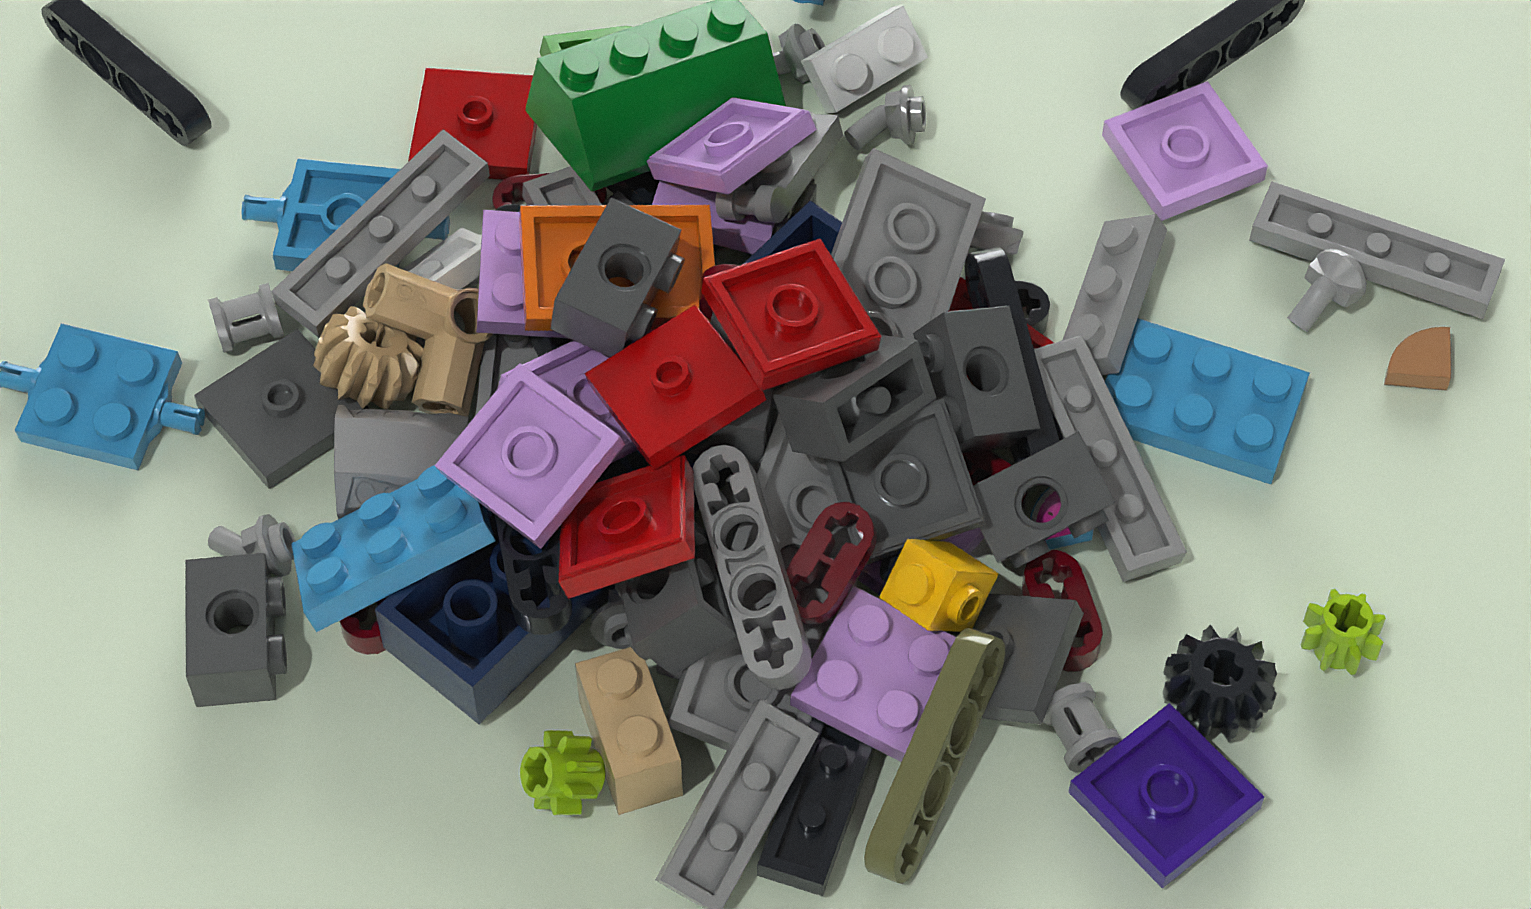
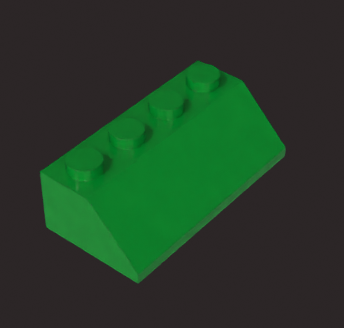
[525,0,786,192]

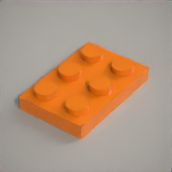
[519,205,715,331]

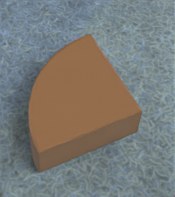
[1384,327,1451,390]

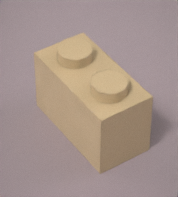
[575,647,683,815]

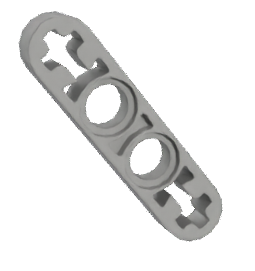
[693,445,812,690]

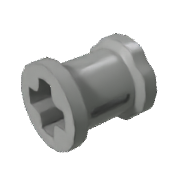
[208,283,284,353]
[1043,682,1122,772]

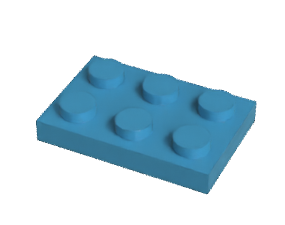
[1105,318,1310,484]
[291,465,496,632]

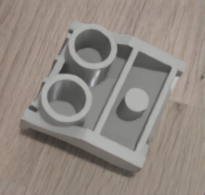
[334,405,469,519]

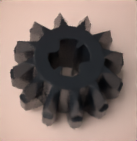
[1162,624,1277,742]

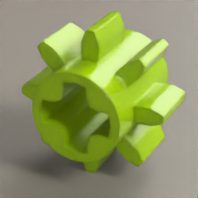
[1301,589,1386,675]
[520,730,605,815]

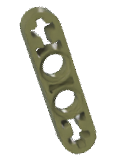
[864,628,1005,884]

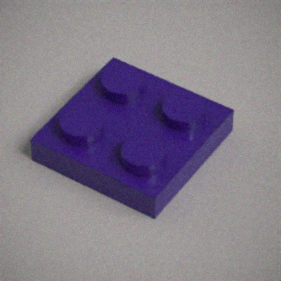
[1068,703,1264,889]

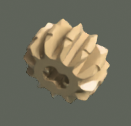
[313,306,424,409]

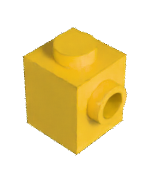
[879,539,999,632]

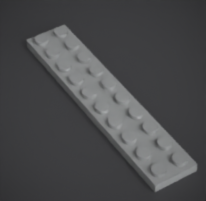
[666,148,986,751]

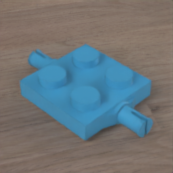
[241,159,450,271]
[0,323,205,470]

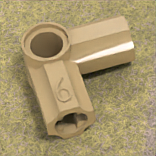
[362,263,493,416]

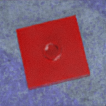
[408,68,537,180]
[701,239,882,392]
[584,305,766,471]
[559,455,695,599]

